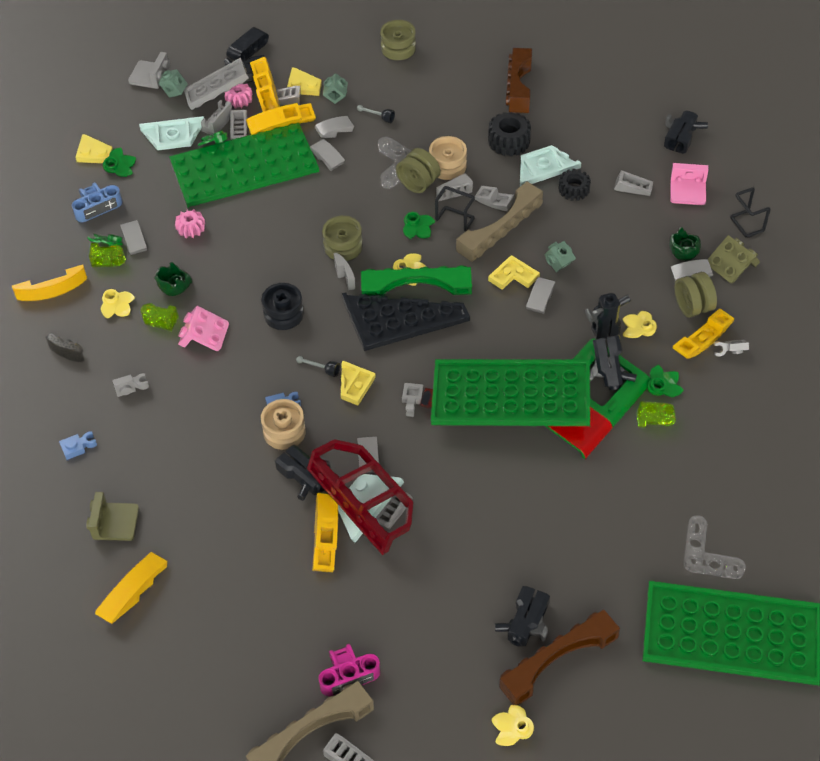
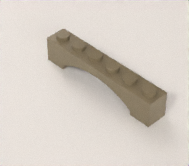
[456,181,543,262]
[246,681,374,761]

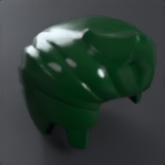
[669,227,701,261]
[154,262,192,296]

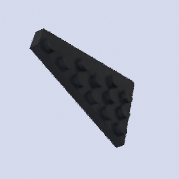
[342,292,470,351]

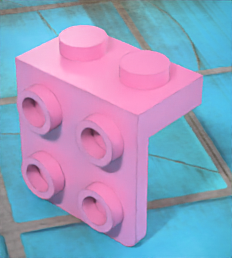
[670,163,708,205]
[178,306,229,351]

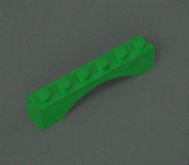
[361,265,472,296]

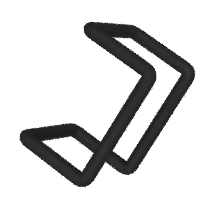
[435,186,475,231]
[730,187,771,238]

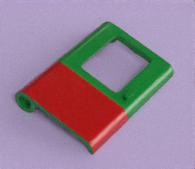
[534,338,651,459]

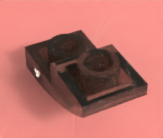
[46,333,84,362]

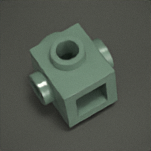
[158,69,188,98]
[323,73,348,104]
[544,241,576,272]

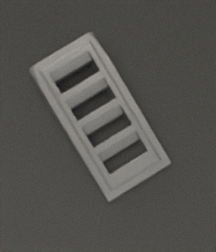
[276,86,301,105]
[230,110,248,140]
[614,170,653,196]
[436,173,473,201]
[376,491,413,530]
[323,733,374,761]

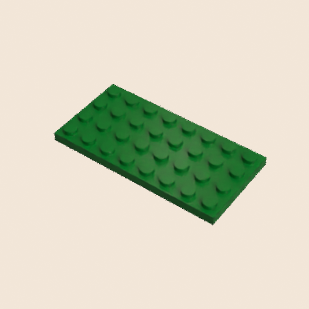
[169,122,319,208]
[431,359,590,426]
[642,581,820,686]

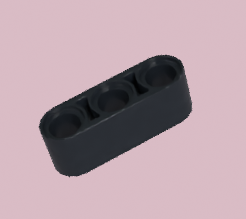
[226,27,269,61]

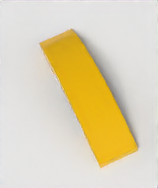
[12,265,87,301]
[673,309,735,359]

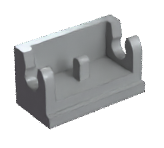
[201,100,232,135]

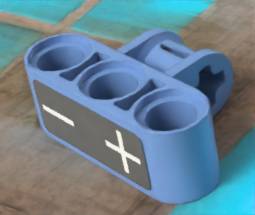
[72,182,122,222]

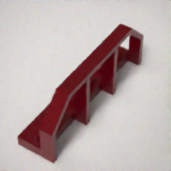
[307,439,413,555]

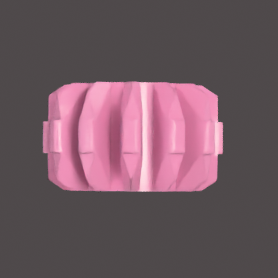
[224,83,253,109]
[175,209,205,238]

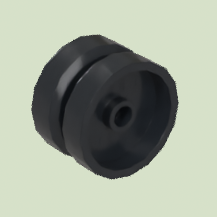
[261,283,304,330]

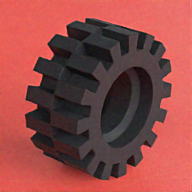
[558,169,591,201]

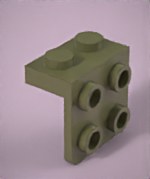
[708,235,760,283]
[86,492,139,541]

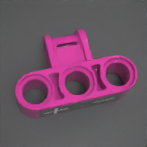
[319,644,380,697]

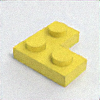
[488,255,540,290]

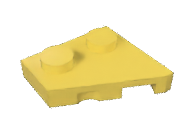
[287,67,322,96]
[76,134,113,163]
[341,361,376,406]

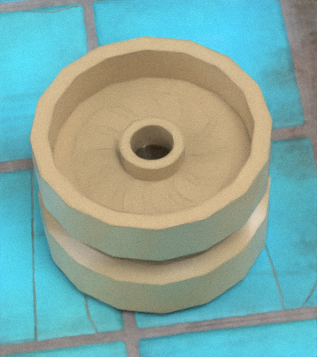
[429,136,467,180]
[261,399,306,450]

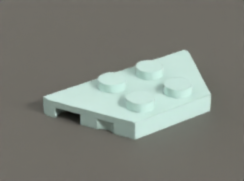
[139,116,204,150]
[520,145,581,186]
[338,474,404,542]

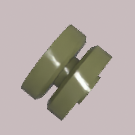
[380,20,416,60]
[396,148,441,193]
[322,215,363,261]
[674,271,717,318]

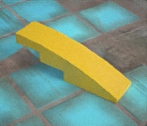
[250,57,280,112]
[95,552,168,624]

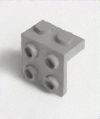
[128,52,170,89]

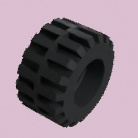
[488,112,531,156]

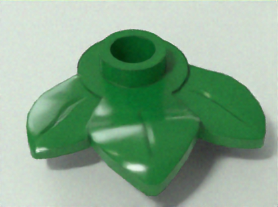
[198,130,228,146]
[103,147,136,177]
[403,211,435,239]
[87,233,123,248]
[647,365,684,397]

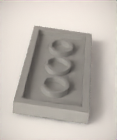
[184,58,249,110]

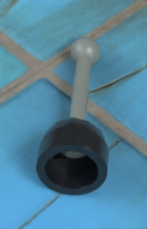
[357,105,395,123]
[296,356,340,377]

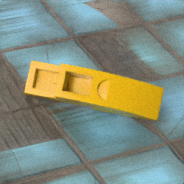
[246,103,316,135]
[312,493,338,572]

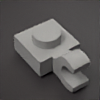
[713,339,749,356]
[112,373,149,397]
[402,383,424,417]

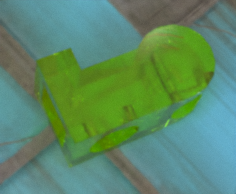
[89,243,125,267]
[140,303,179,331]
[636,401,676,427]

